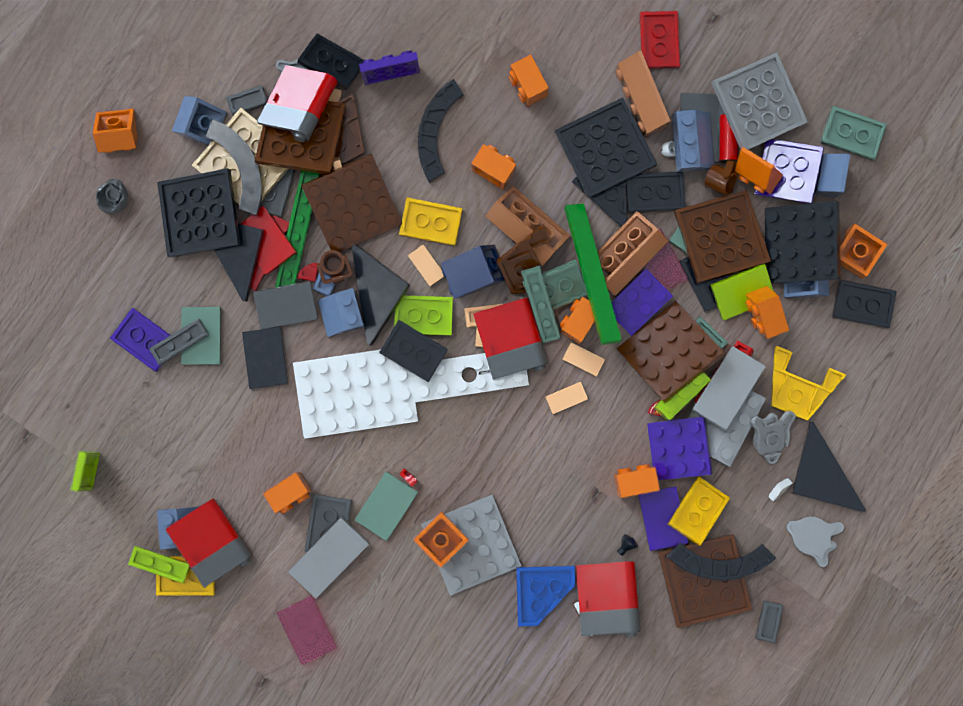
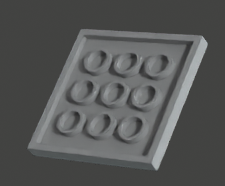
[711,53,808,150]
[421,495,521,596]

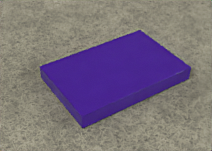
[110,308,170,372]
[638,486,688,551]

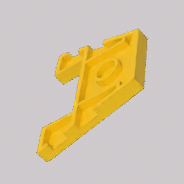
[771,346,846,421]

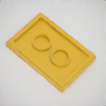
[399,197,463,246]
[667,476,730,546]
[156,556,215,596]

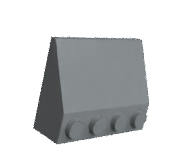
[688,372,766,467]

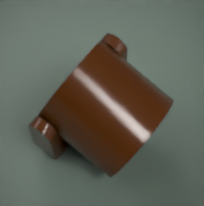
[705,160,738,195]
[317,250,352,284]

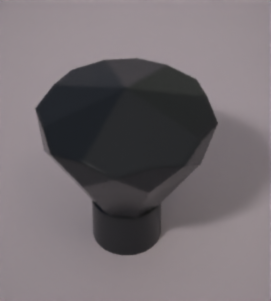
[617,534,638,556]

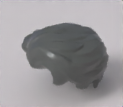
[96,179,128,215]

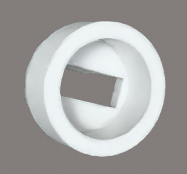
[661,141,675,157]

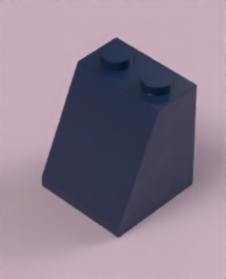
[441,245,505,299]

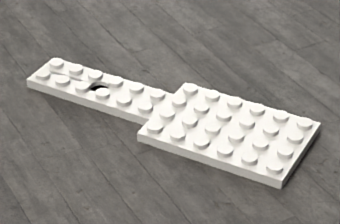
[293,350,529,439]

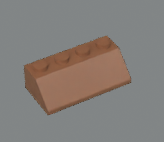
[615,51,670,137]
[486,186,571,266]
[597,211,668,296]

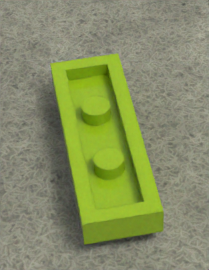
[128,546,190,583]

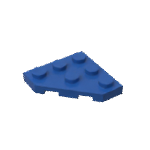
[516,566,575,626]

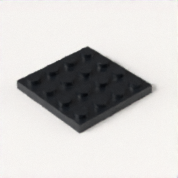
[555,97,657,199]
[157,168,241,258]
[765,201,841,284]

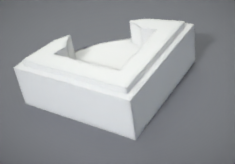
[769,478,792,501]

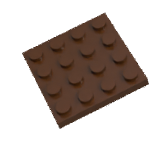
[254,92,346,174]
[301,154,402,252]
[674,190,771,284]
[616,301,725,403]
[658,534,752,628]

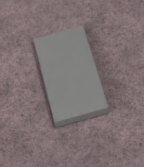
[692,346,766,431]
[288,516,370,598]

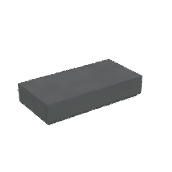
[226,85,267,116]
[755,600,783,643]

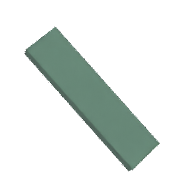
[521,266,561,343]

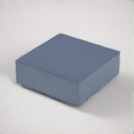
[312,273,337,296]

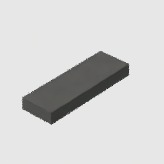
[149,318,209,365]

